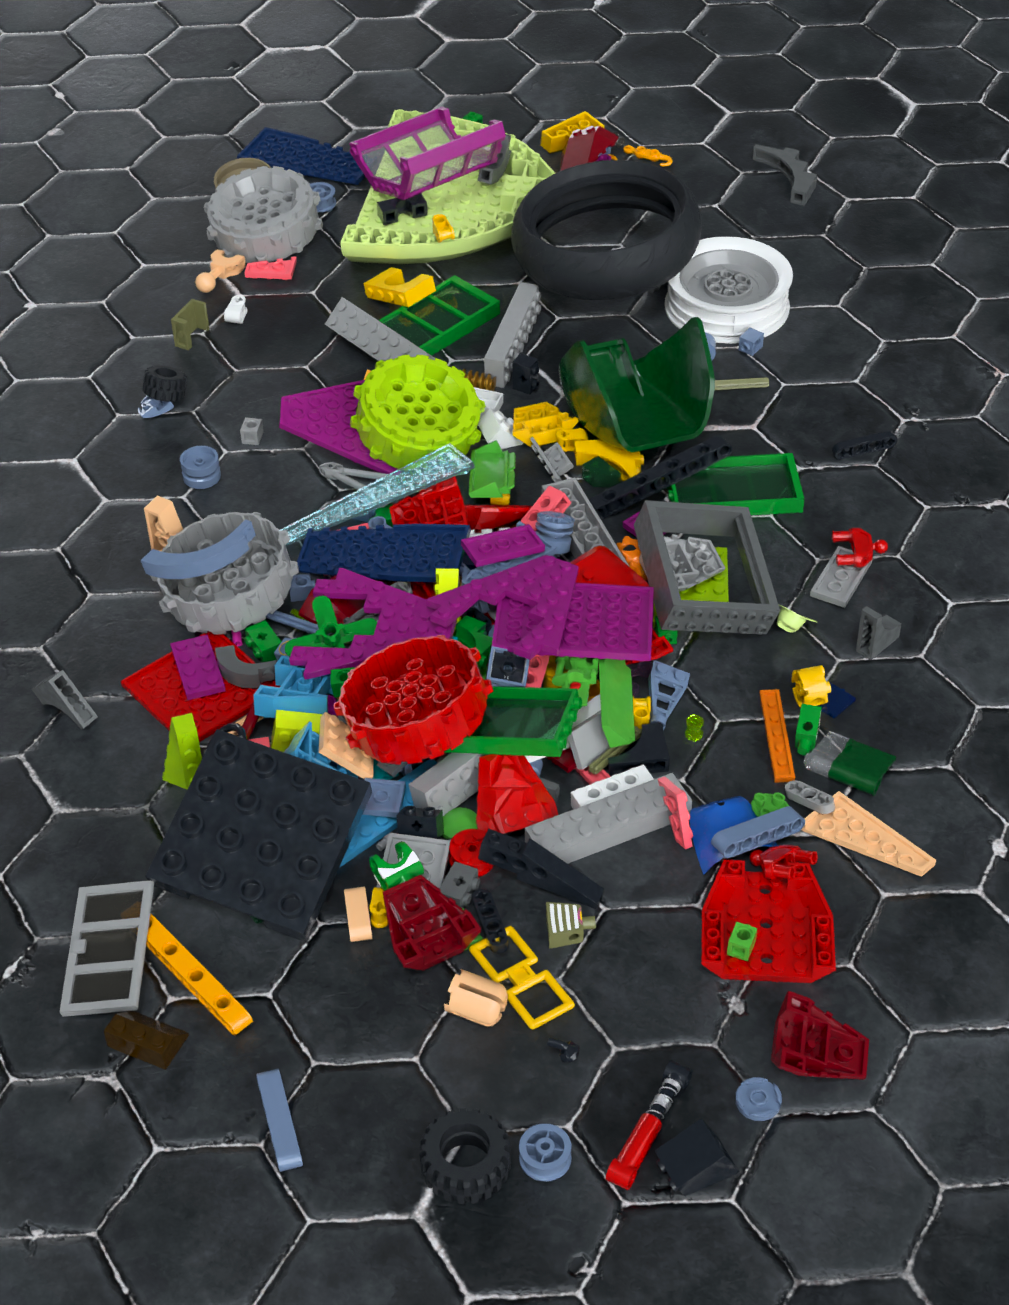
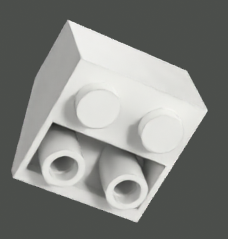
[478,408,523,449]

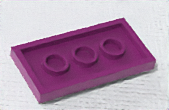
[461,524,545,567]
[170,635,225,700]

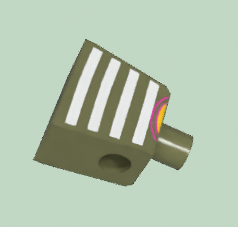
[546,902,596,949]

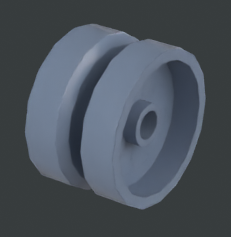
[180,446,221,489]

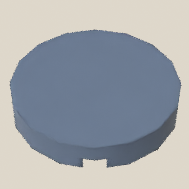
[735,1077,782,1121]

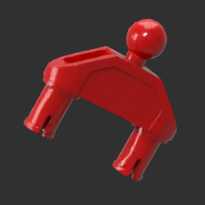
[832,528,888,568]
[749,845,818,880]

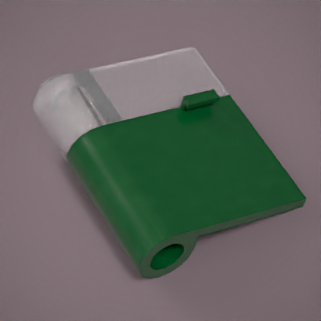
[804,731,897,795]

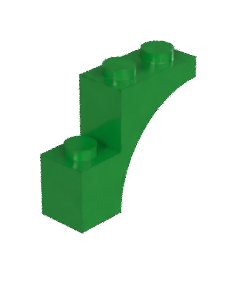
[455,615,493,670]

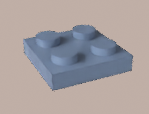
[363,778,406,818]

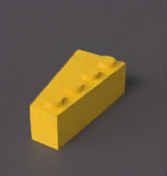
[540,111,605,153]

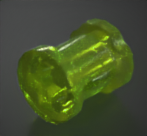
[685,715,704,741]

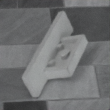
[530,437,574,482]

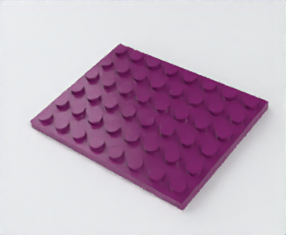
[492,583,654,662]

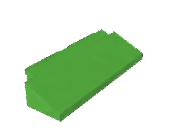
[469,440,516,498]
[599,659,635,748]

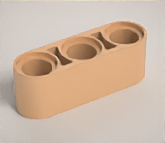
[344,886,372,942]

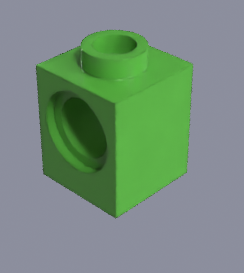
[727,922,758,961]

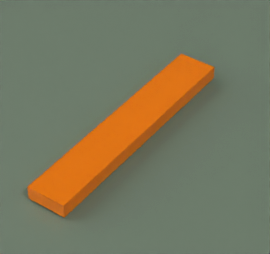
[759,689,795,783]

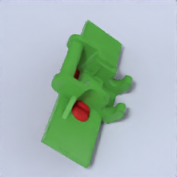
[552,656,599,708]

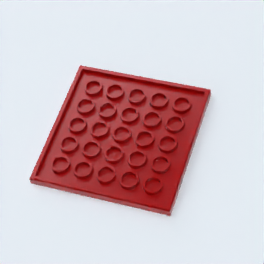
[121,631,280,742]

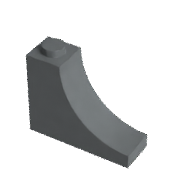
[856,606,901,660]
[31,670,98,729]

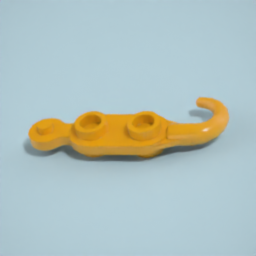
[623,145,673,167]

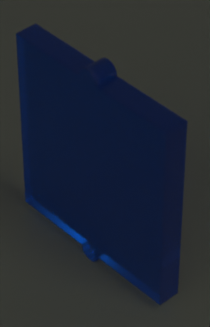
[817,682,856,719]

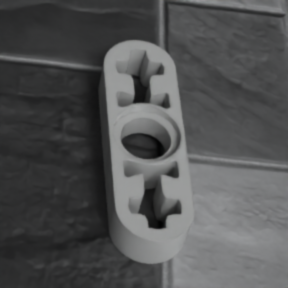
[785,780,835,814]

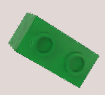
[244,620,281,662]

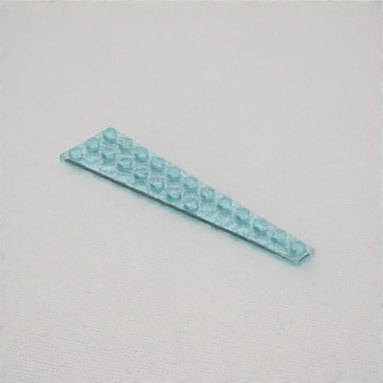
[280,443,475,546]

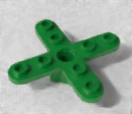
[285,596,377,658]

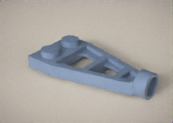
[648,660,690,730]

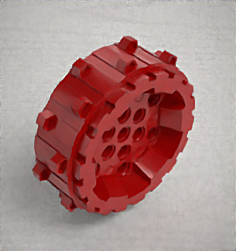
[334,635,494,765]

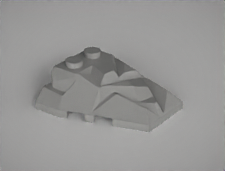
[638,534,725,592]

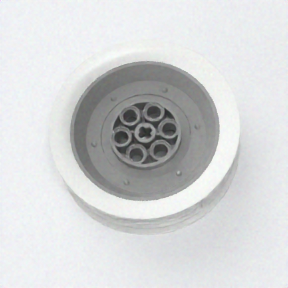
[665,237,793,343]

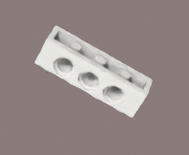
[571,764,654,809]

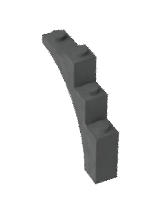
[753,144,817,206]

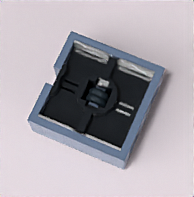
[485,646,530,687]

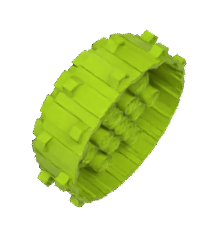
[350,355,486,475]

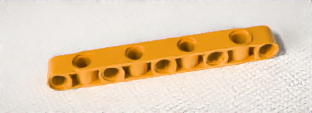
[121,902,253,1036]

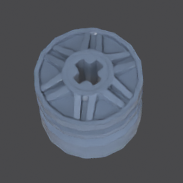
[535,511,575,554]

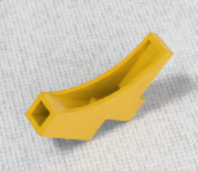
[575,439,644,481]

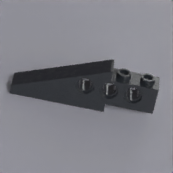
[478,828,604,909]

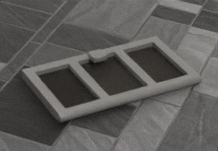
[60,881,154,1017]

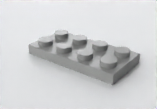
[810,546,873,608]

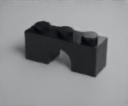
[377,193,428,225]

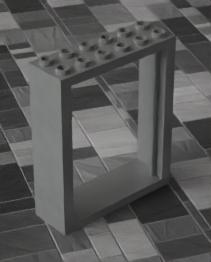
[634,500,780,635]

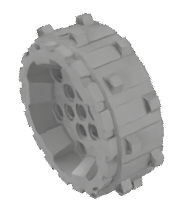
[204,166,323,263]
[151,512,299,634]

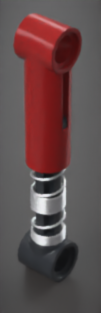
[605,1060,693,1190]

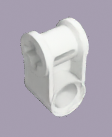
[224,295,248,324]

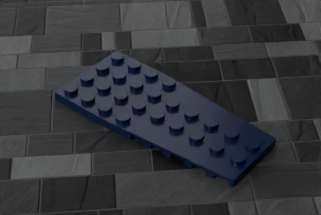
[237,127,378,185]
[297,524,471,582]

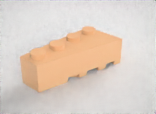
[144,496,183,551]

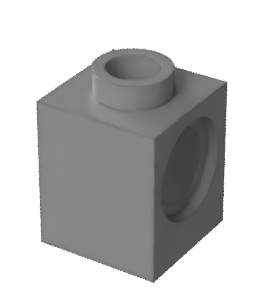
[240,417,264,445]

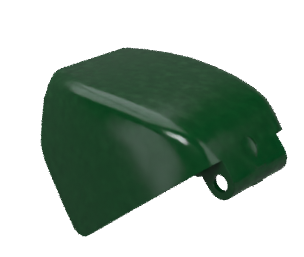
[558,317,715,452]

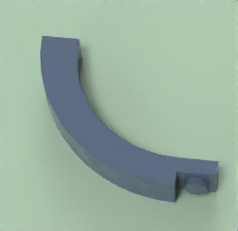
[140,519,256,579]

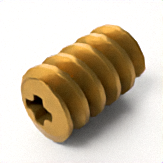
[462,369,496,391]

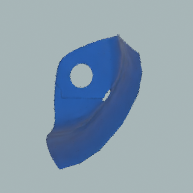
[690,796,779,875]

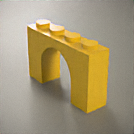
[363,267,436,307]

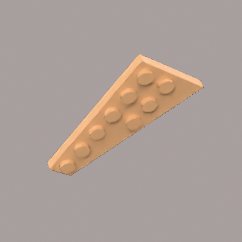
[801,791,936,877]

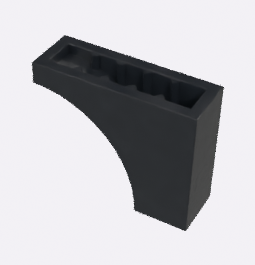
[608,723,670,776]

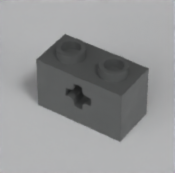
[439,862,480,909]

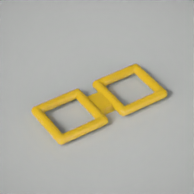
[469,926,575,1030]

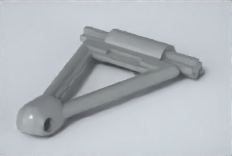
[319,462,424,507]

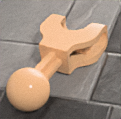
[195,249,246,293]

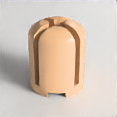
[444,969,508,1027]

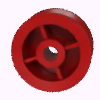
[449,829,494,877]

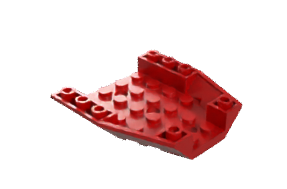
[701,860,836,983]

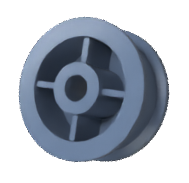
[310,182,336,213]
[519,1124,571,1181]

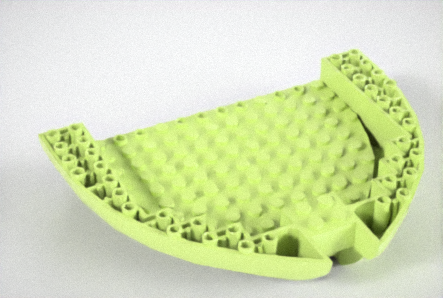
[340,109,555,264]

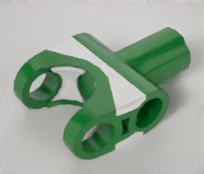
[369,841,424,891]

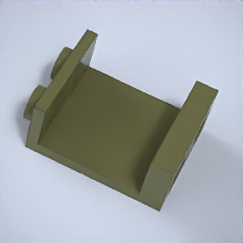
[171,299,209,350]

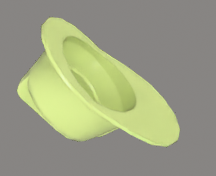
[777,604,818,633]

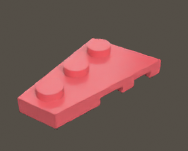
[245,256,297,280]
[658,776,693,849]

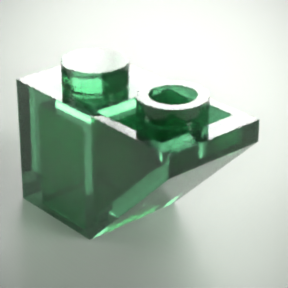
[582,456,621,488]

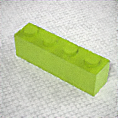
[162,713,202,790]

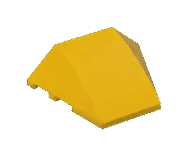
[513,402,579,447]

